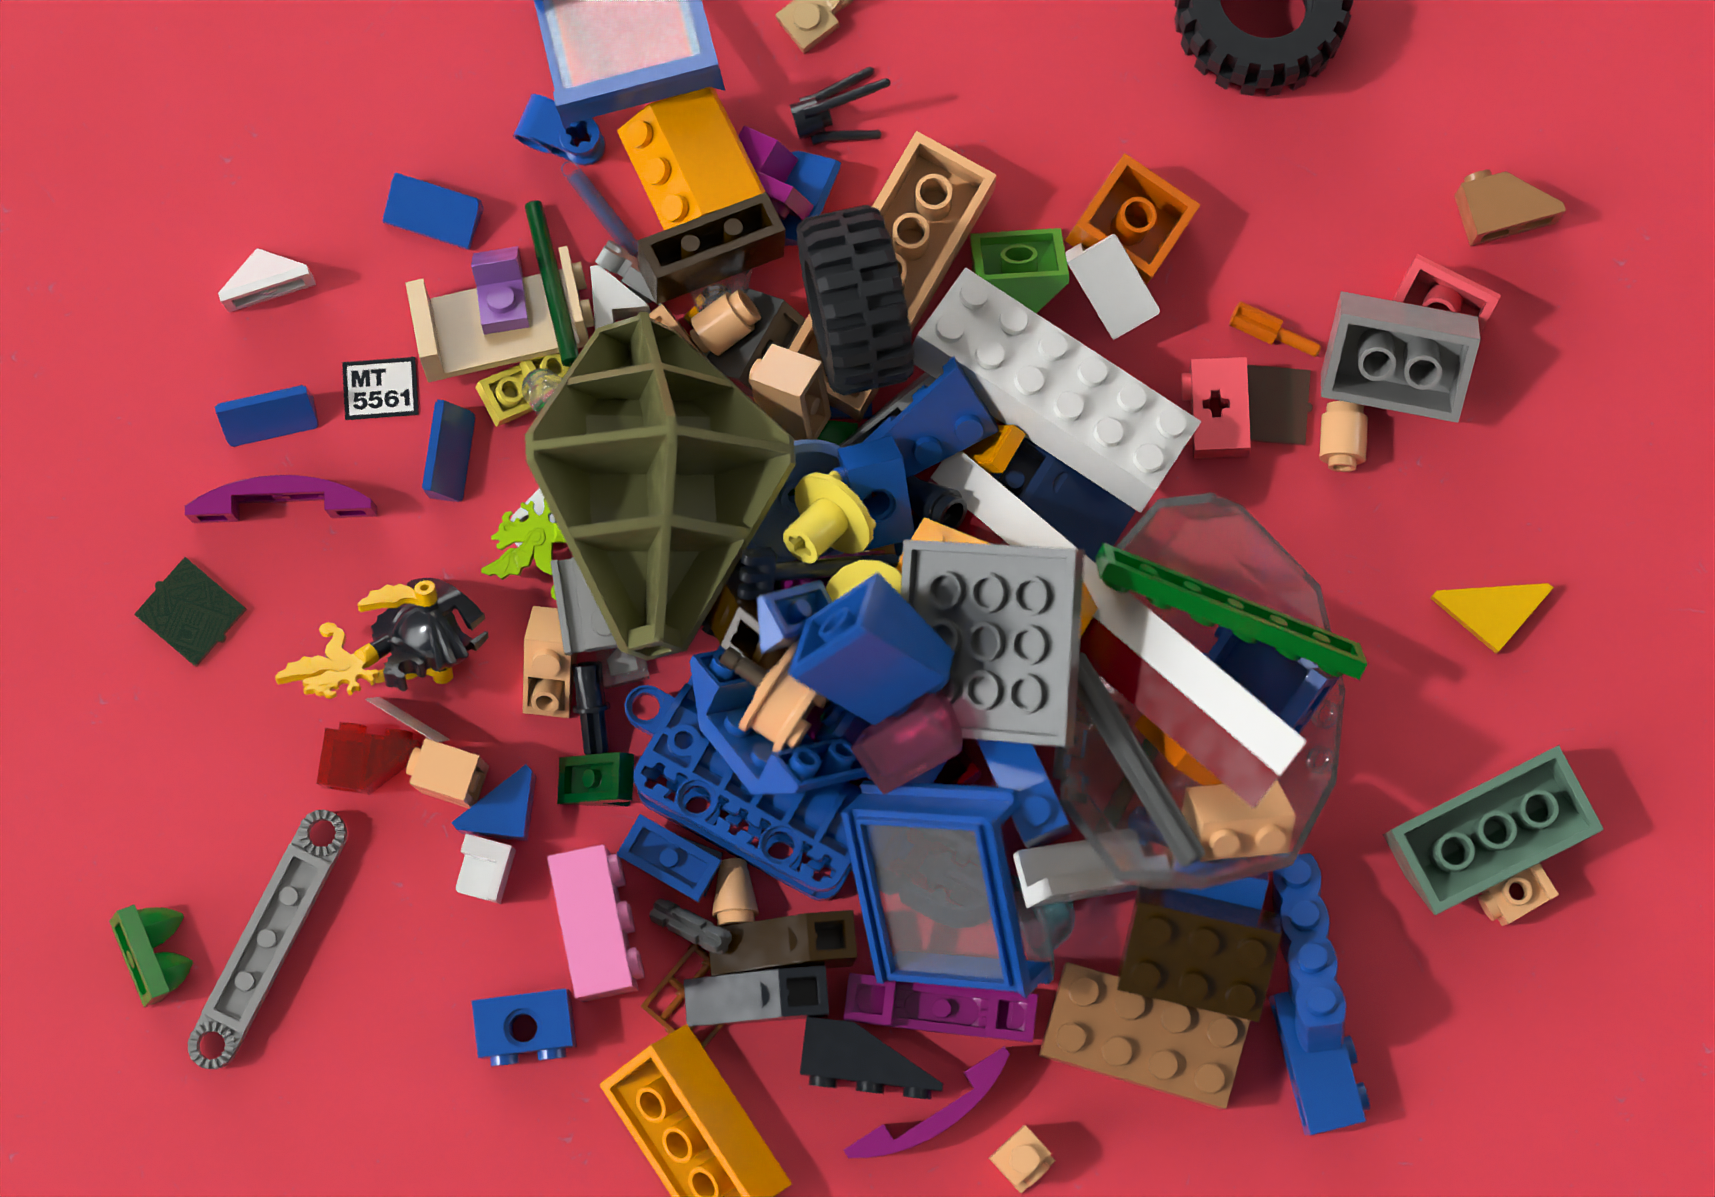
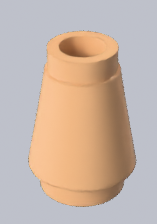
[712,858,759,927]

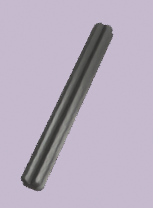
[1077,653,1205,867]

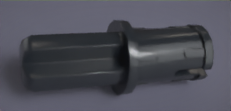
[572,661,611,755]

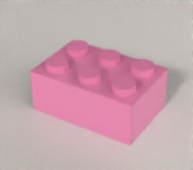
[547,844,645,1002]

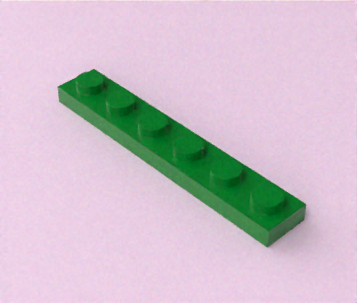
[1095,543,1368,680]

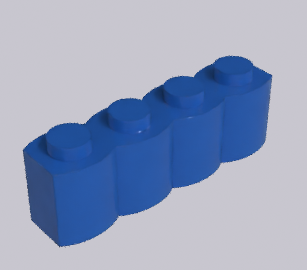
[1272,853,1346,1053]

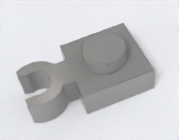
[595,240,662,305]

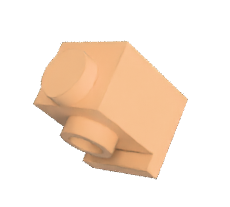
[1478,863,1559,926]
[989,1125,1055,1193]

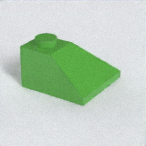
[970,228,1069,313]

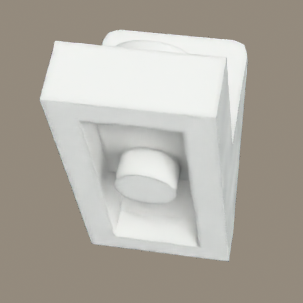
[590,265,651,330]

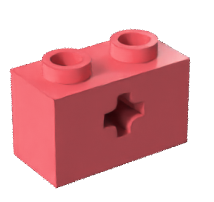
[1181,357,1251,459]

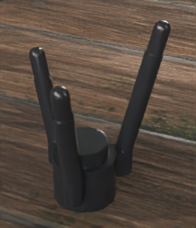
[790,67,891,146]

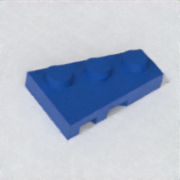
[862,356,999,495]

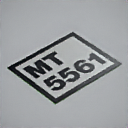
[342,357,418,420]

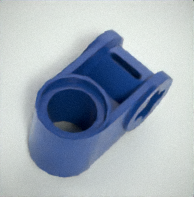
[513,94,605,166]

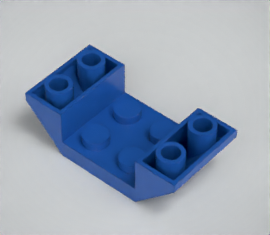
[690,649,872,794]

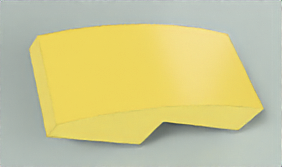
[475,353,570,427]

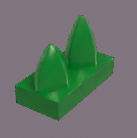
[109,904,193,1007]

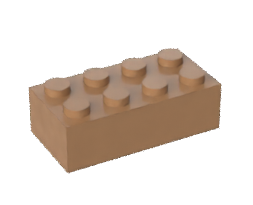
[1038,962,1250,1110]

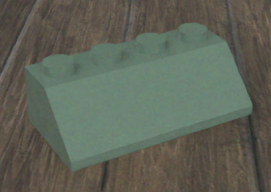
[1383,745,1604,916]

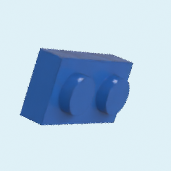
[617,814,722,903]

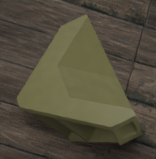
[525,312,796,661]

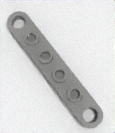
[187,809,347,1070]

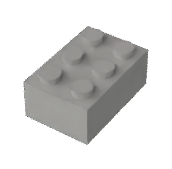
[1321,291,1480,423]

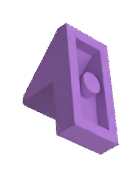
[471,246,529,335]

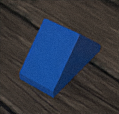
[451,764,536,842]

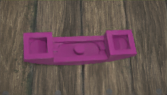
[185,475,378,523]
[844,973,1038,1043]
[843,1046,1009,1158]

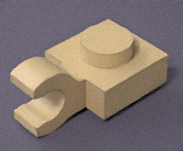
[775,0,853,54]

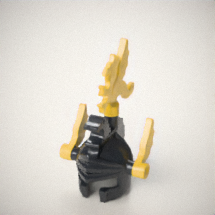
[275,578,489,699]

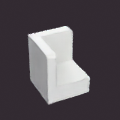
[456,834,516,904]

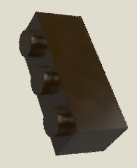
[638,192,786,305]

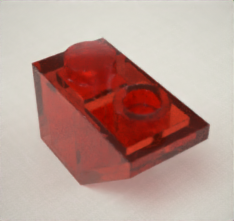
[316,722,423,795]

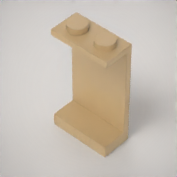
[405,246,595,382]

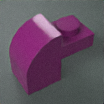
[738,125,814,220]

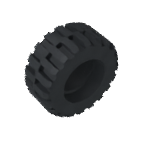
[1174,0,1353,96]
[797,205,915,395]

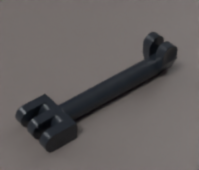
[737,547,899,600]

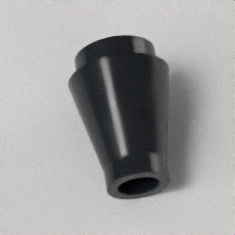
[906,476,967,530]

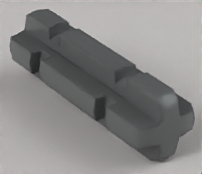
[649,898,732,955]

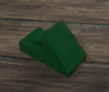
[557,752,634,807]

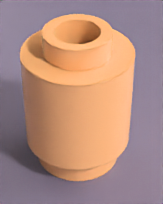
[690,289,761,356]
[1319,401,1368,472]

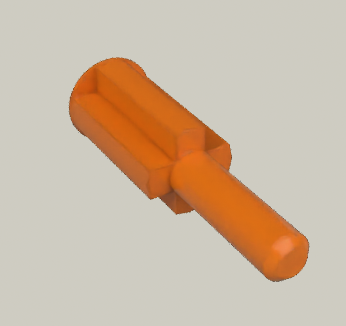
[1229,301,1321,357]

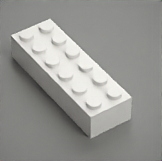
[912,267,1201,513]

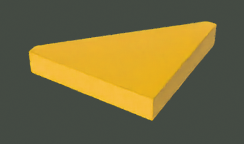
[1430,583,1553,654]

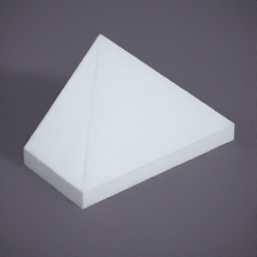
[218,248,316,312]

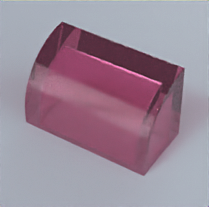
[851,689,962,795]

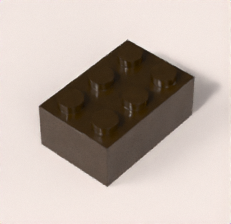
[1117,882,1282,1022]

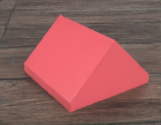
[1392,254,1501,334]

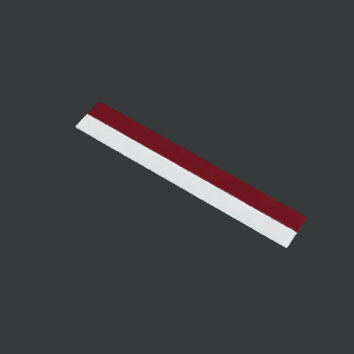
[911,451,1306,808]

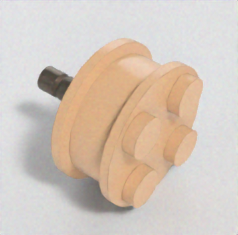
[719,640,829,752]

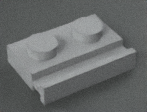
[550,557,618,656]

